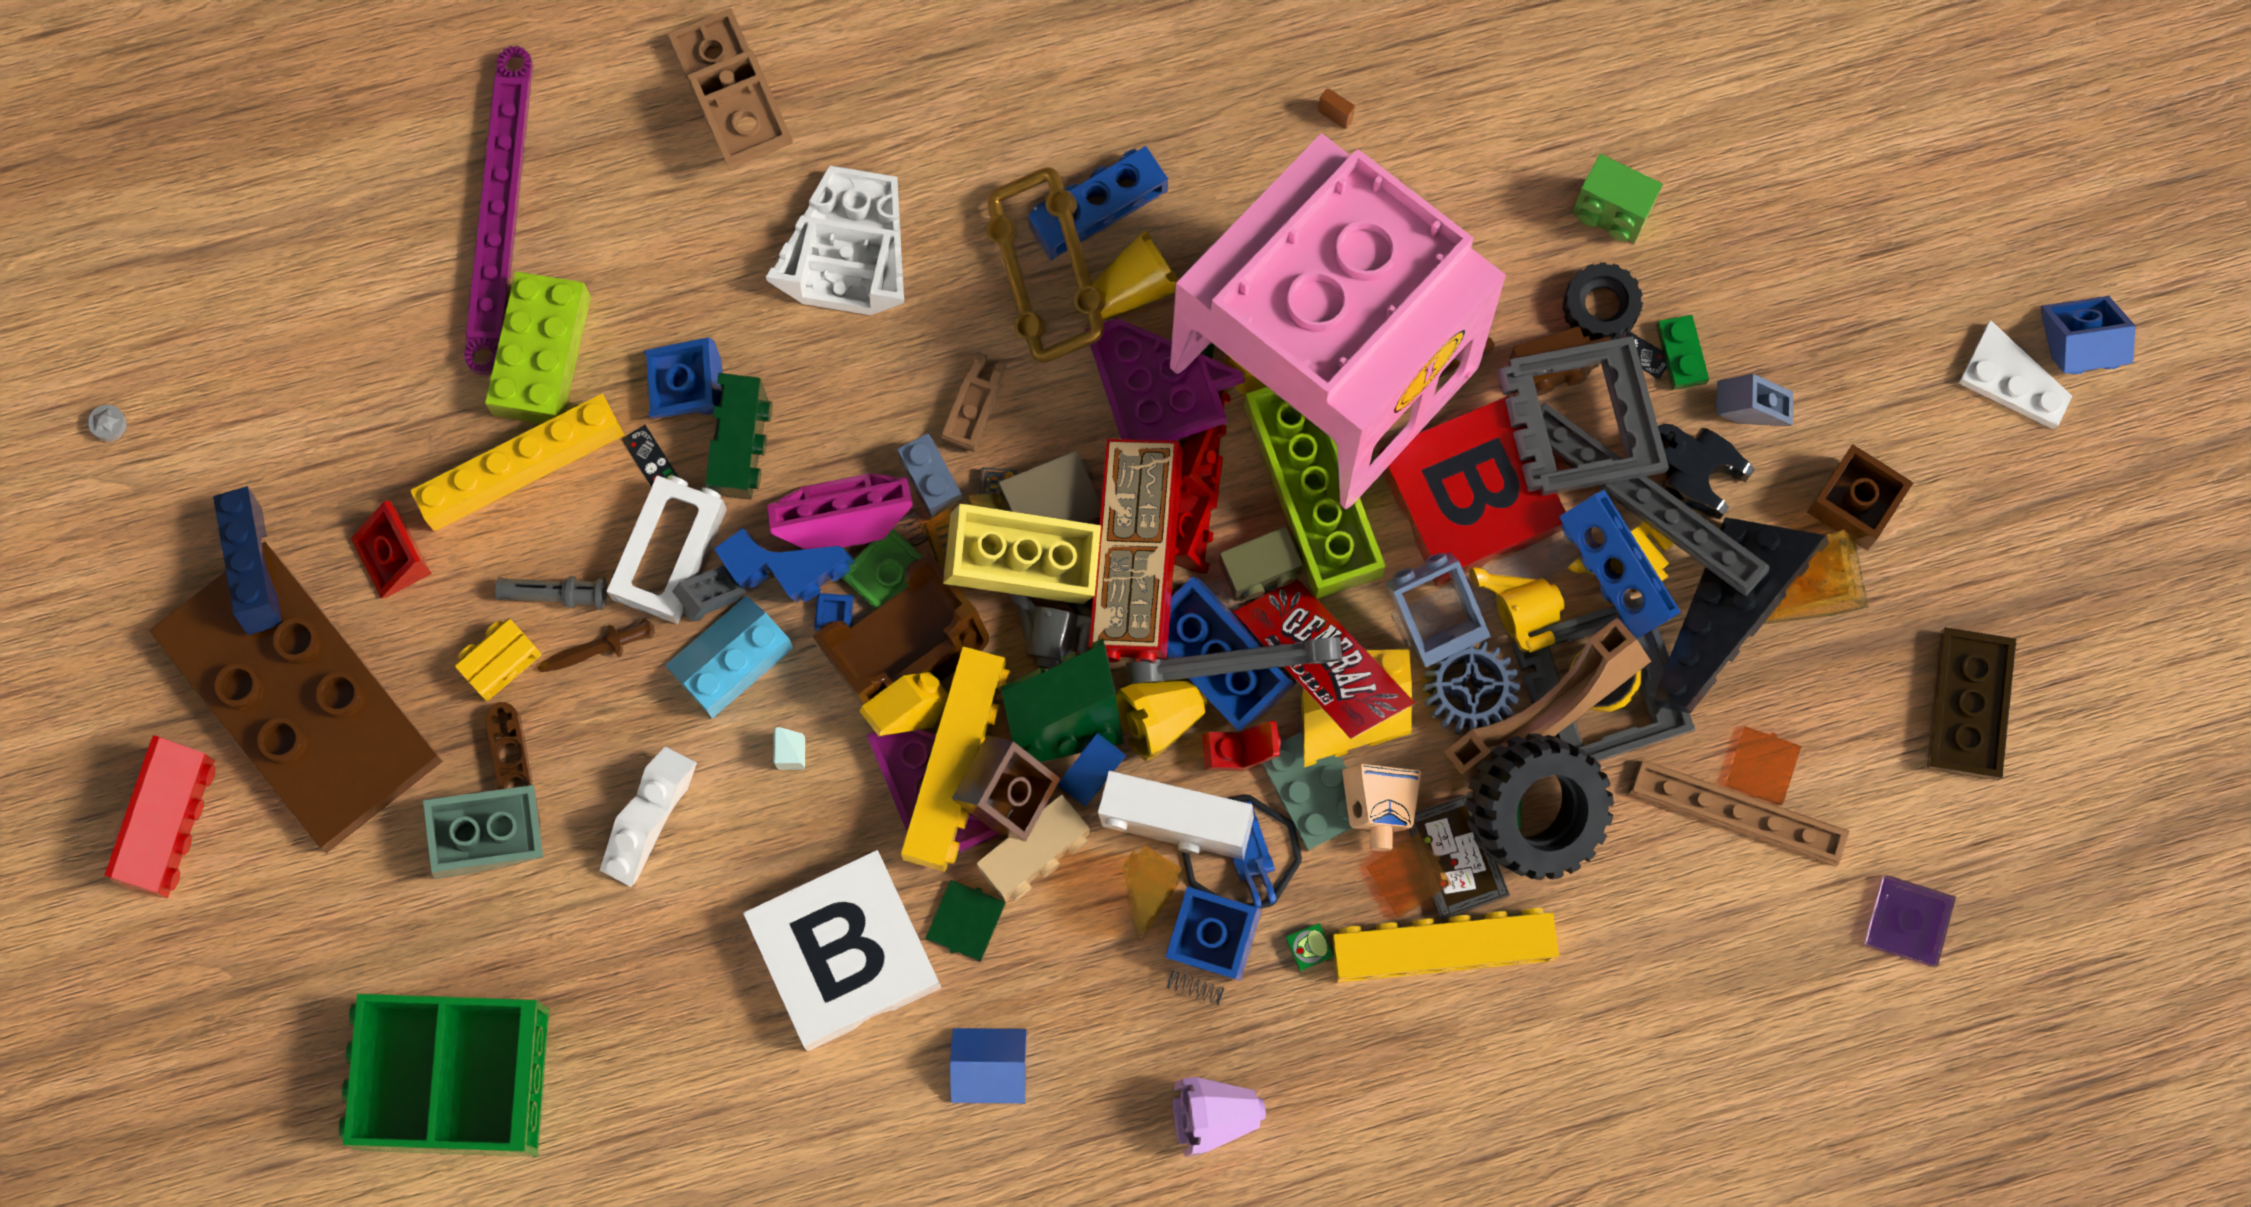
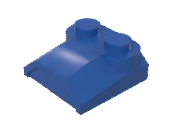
[645,337,722,419]

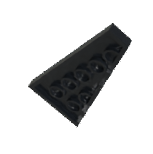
[1653,517,1829,713]

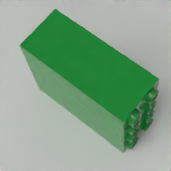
[338,994,550,1157]

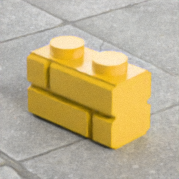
[454,618,542,702]

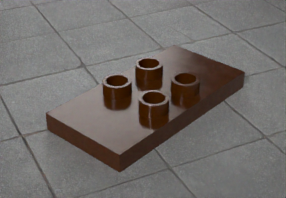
[149,541,443,853]

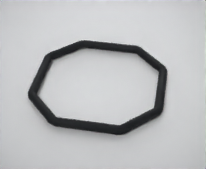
[1181,794,1302,909]

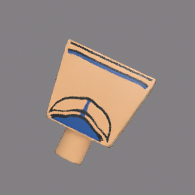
[1342,764,1421,851]

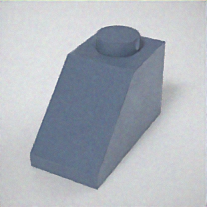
[1715,374,1793,427]

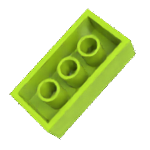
[485,271,591,424]

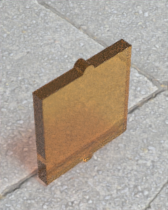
[1725,726,1802,806]
[1366,833,1452,918]

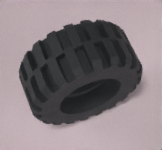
[1466,733,1614,880]

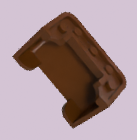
[813,553,989,705]

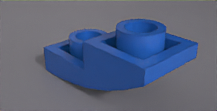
[1057,733,1126,807]

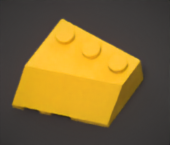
[1300,649,1412,767]

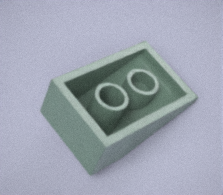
[423,785,543,879]

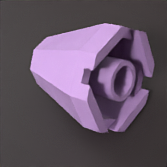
[1173,1077,1266,1157]

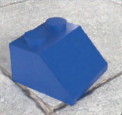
[2041,296,2136,374]

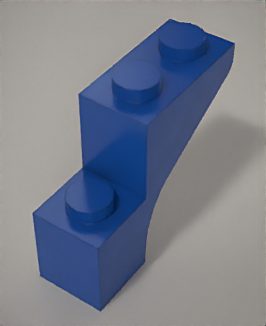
[714,528,855,603]

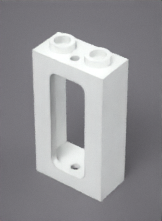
[607,475,727,625]

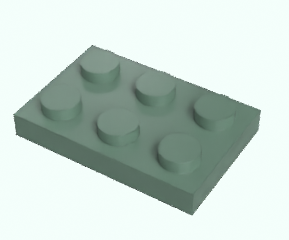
[1261,732,1354,852]

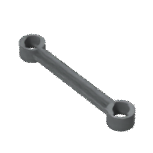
[1126,637,1343,685]

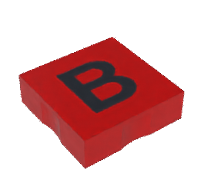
[1379,395,1566,587]

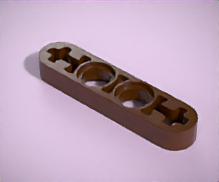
[486,702,540,827]

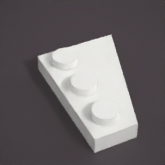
[1959,320,2072,430]

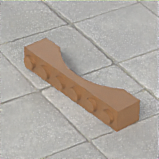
[1444,618,1651,784]

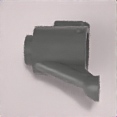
[1010,594,1091,669]

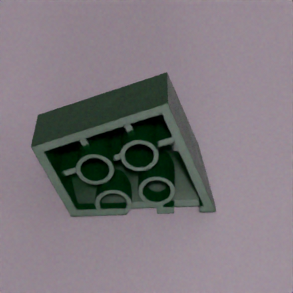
[1001,638,1124,762]

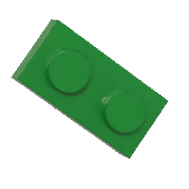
[1656,315,1709,390]

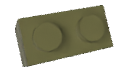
[1219,527,1303,600]

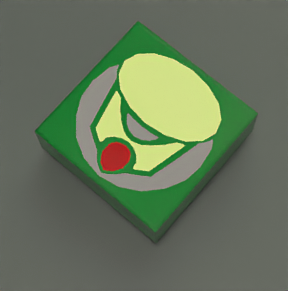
[1285,923,1334,972]

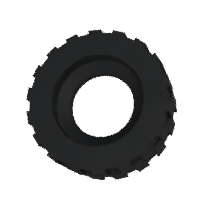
[1562,262,1643,341]

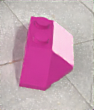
[767,473,913,549]

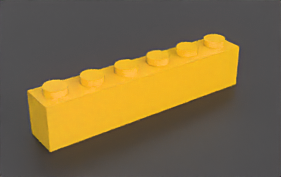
[410,393,625,532]
[901,647,1010,872]
[1331,908,1559,983]

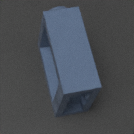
[1385,552,1491,667]

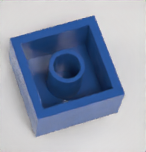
[1165,887,1262,981]

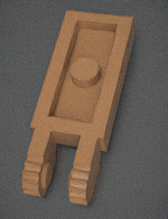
[941,352,1007,453]

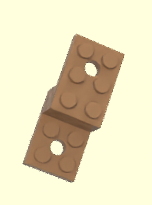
[668,8,793,169]

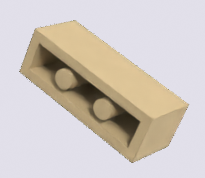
[976,795,1090,902]

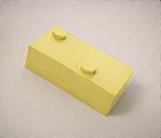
[943,504,1101,604]

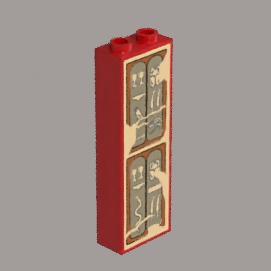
[1089,439,1183,663]

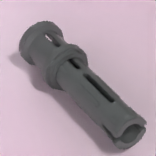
[495,576,607,610]

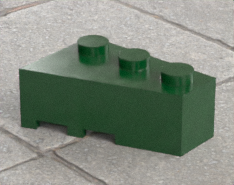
[705,373,773,500]

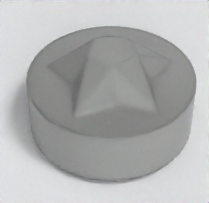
[88,405,127,442]

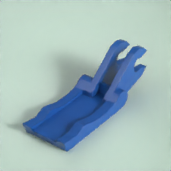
[1232,801,1276,908]

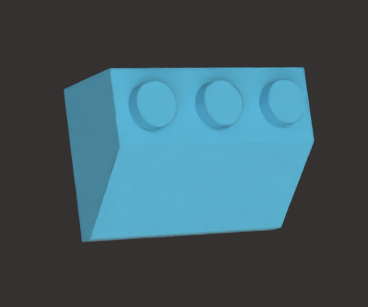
[665,596,794,719]

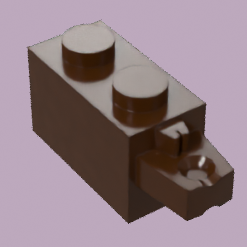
[1509,326,1610,396]

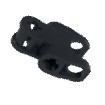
[1658,424,1755,520]

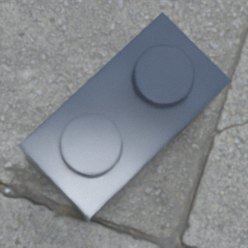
[897,433,963,521]

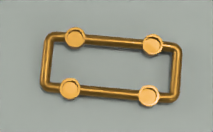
[986,167,1106,363]

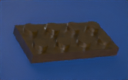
[1927,627,2017,781]

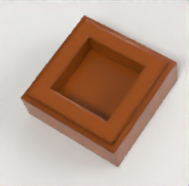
[1318,88,1355,129]

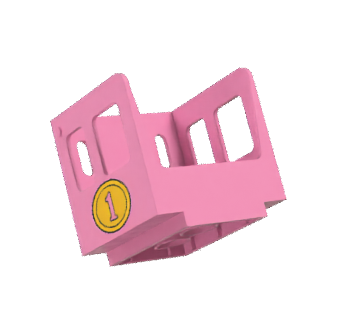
[1170,133,1506,509]

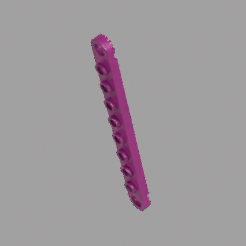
[464,45,533,375]

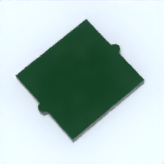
[925,880,1006,962]

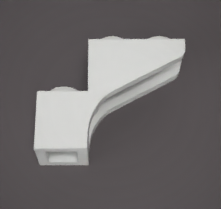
[599,746,697,887]

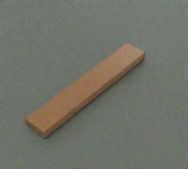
[1628,759,1849,867]

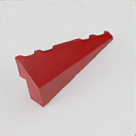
[1174,390,1231,574]

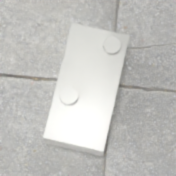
[1098,771,1254,860]

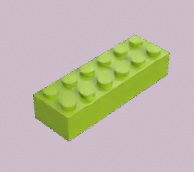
[1244,387,1386,599]

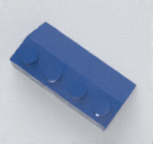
[1167,577,1297,732]

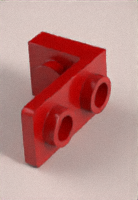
[1202,721,1281,771]

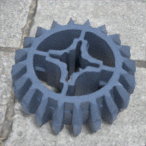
[1422,641,1520,735]

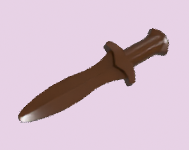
[538,618,655,672]

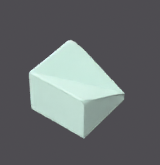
[773,727,805,770]

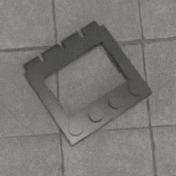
[1497,336,1669,496]
[1513,597,1695,762]

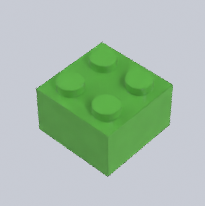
[1572,154,1663,244]

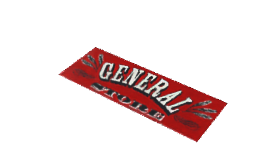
[1233,579,1416,739]

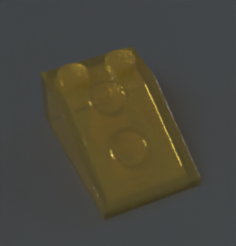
[1763,530,1869,624]

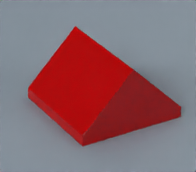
[350,500,432,599]

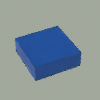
[814,593,854,631]

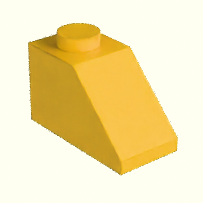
[859,672,949,736]

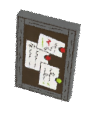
[1406,793,1510,921]

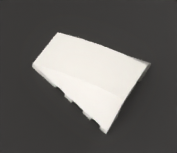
[766,166,904,315]

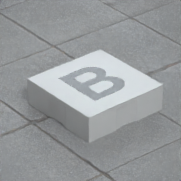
[743,850,942,1051]

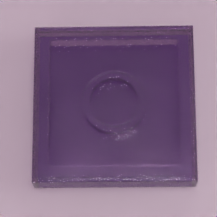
[1864,874,1956,968]

